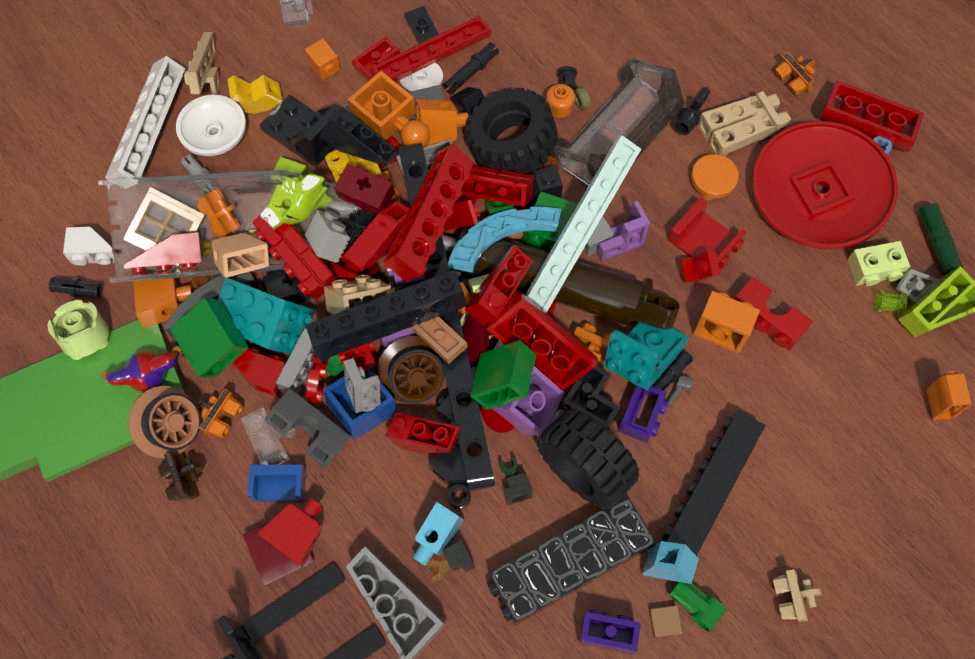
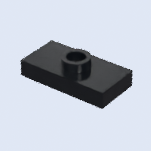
[404,6,439,44]

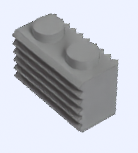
[305,210,350,263]

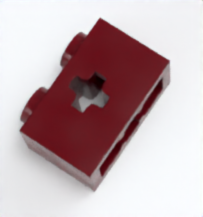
[334,163,395,215]

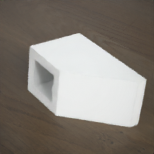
[63,227,120,266]

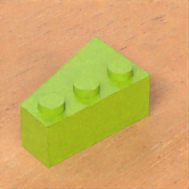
[898,266,975,337]

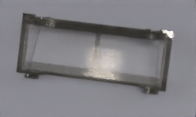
[552,59,685,187]

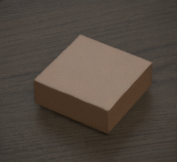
[649,606,682,638]

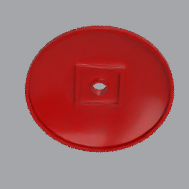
[752,121,898,250]

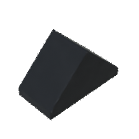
[450,87,485,116]

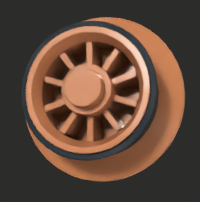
[128,386,201,458]

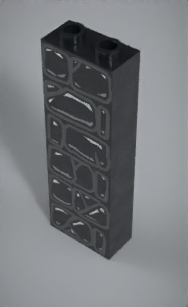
[487,496,656,626]

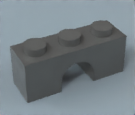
[264,389,351,468]

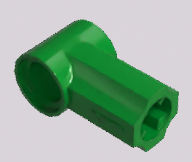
[669,582,727,632]

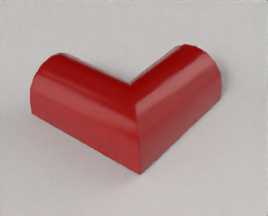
[352,36,400,83]

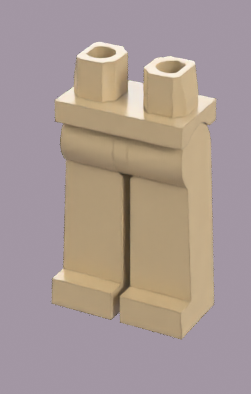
[697,91,791,157]

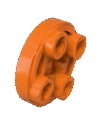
[691,154,739,200]

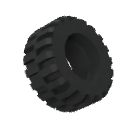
[465,87,558,174]
[537,409,639,509]

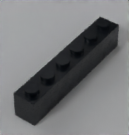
[662,410,766,556]

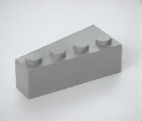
[346,547,447,659]

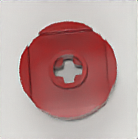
[305,353,329,404]

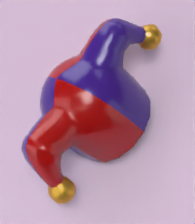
[101,346,184,393]

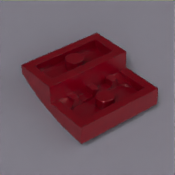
[243,521,314,586]

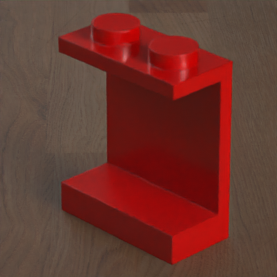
[668,198,746,270]

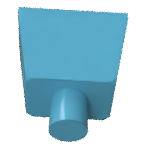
[413,502,465,566]

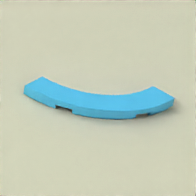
[448,207,561,273]

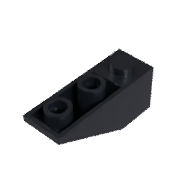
[320,106,399,166]

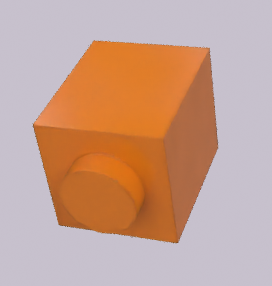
[304,39,341,80]

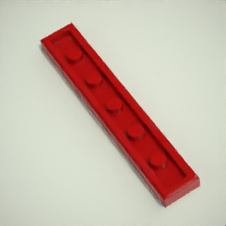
[370,16,492,82]

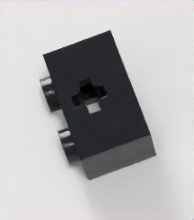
[263,270,313,304]

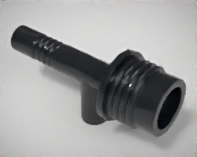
[674,87,711,135]

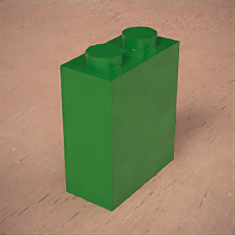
[170,298,249,379]

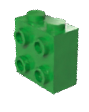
[523,192,578,252]
[470,340,536,410]

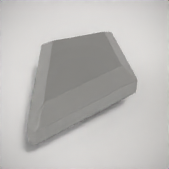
[896,269,939,303]

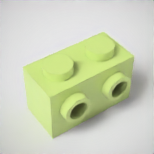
[847,241,911,286]

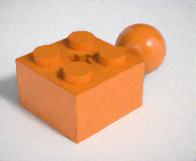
[347,71,431,148]

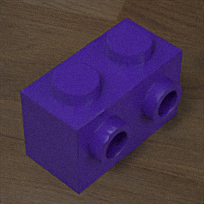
[579,609,641,654]

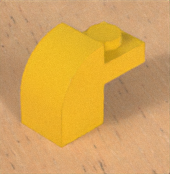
[227,75,283,114]

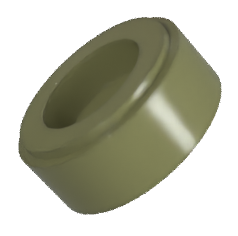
[574,86,591,111]

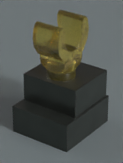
[426,540,475,581]

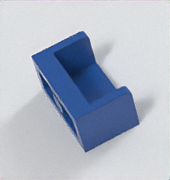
[247,465,307,502]

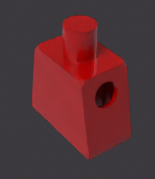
[258,498,323,567]

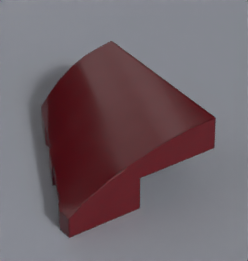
[457,314,492,362]

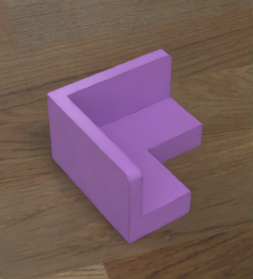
[596,200,650,262]

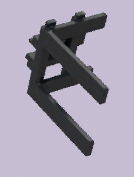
[218,563,386,659]

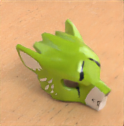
[260,174,333,230]

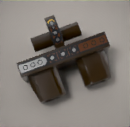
[157,451,203,501]

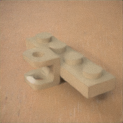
[184,32,220,95]

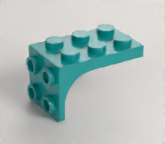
[218,278,313,354]
[604,322,689,391]

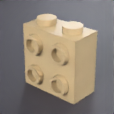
[324,275,391,314]

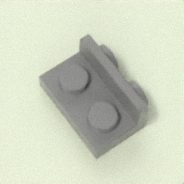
[343,358,380,413]

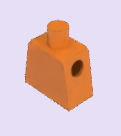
[415,99,469,147]
[133,275,193,328]

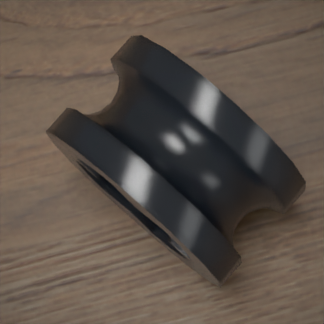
[447,484,471,510]

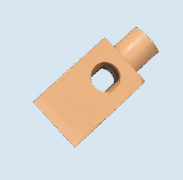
[212,233,269,278]

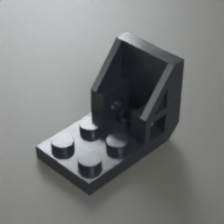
[259,95,340,166]

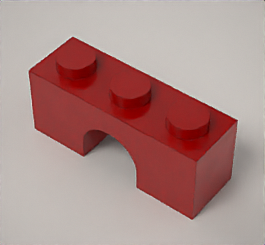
[734,277,813,351]

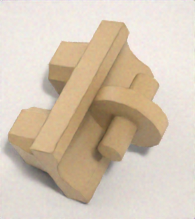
[773,569,822,622]

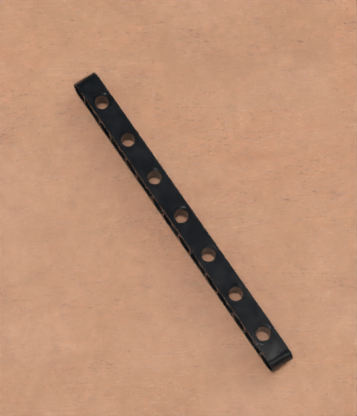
[398,142,495,492]

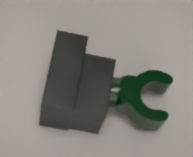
[500,457,532,506]

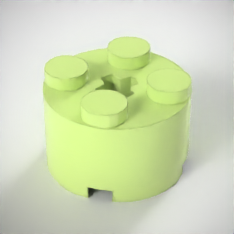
[48,300,109,360]

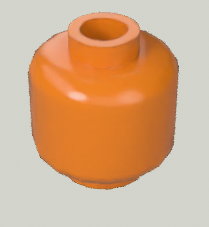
[546,84,575,118]

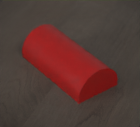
[820,80,924,152]
[486,292,598,391]

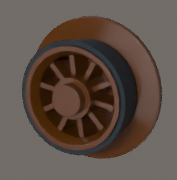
[377,335,445,403]

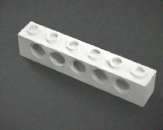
[105,56,185,189]

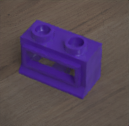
[618,385,669,443]

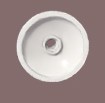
[176,95,246,156]

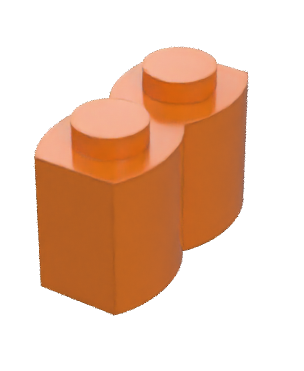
[926,371,972,420]

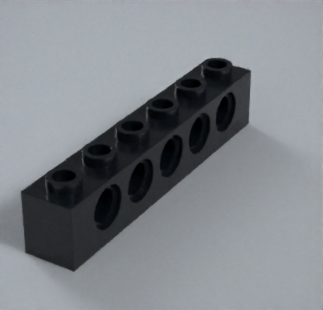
[305,270,467,361]

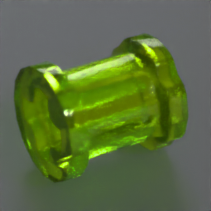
[875,290,907,314]

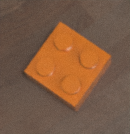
[693,291,760,354]

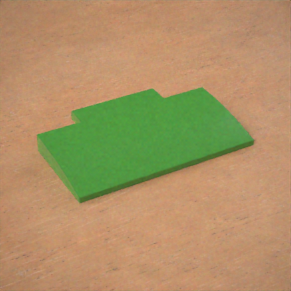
[0,319,188,482]

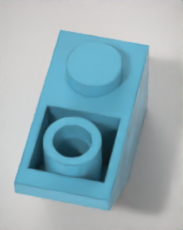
[642,541,699,584]

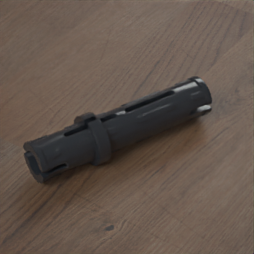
[442,42,499,95]

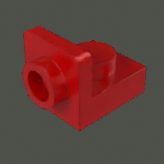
[679,251,721,283]

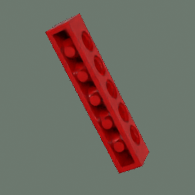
[383,144,474,281]

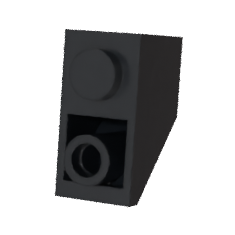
[429,444,469,487]

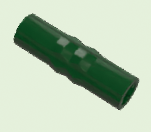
[918,203,963,275]

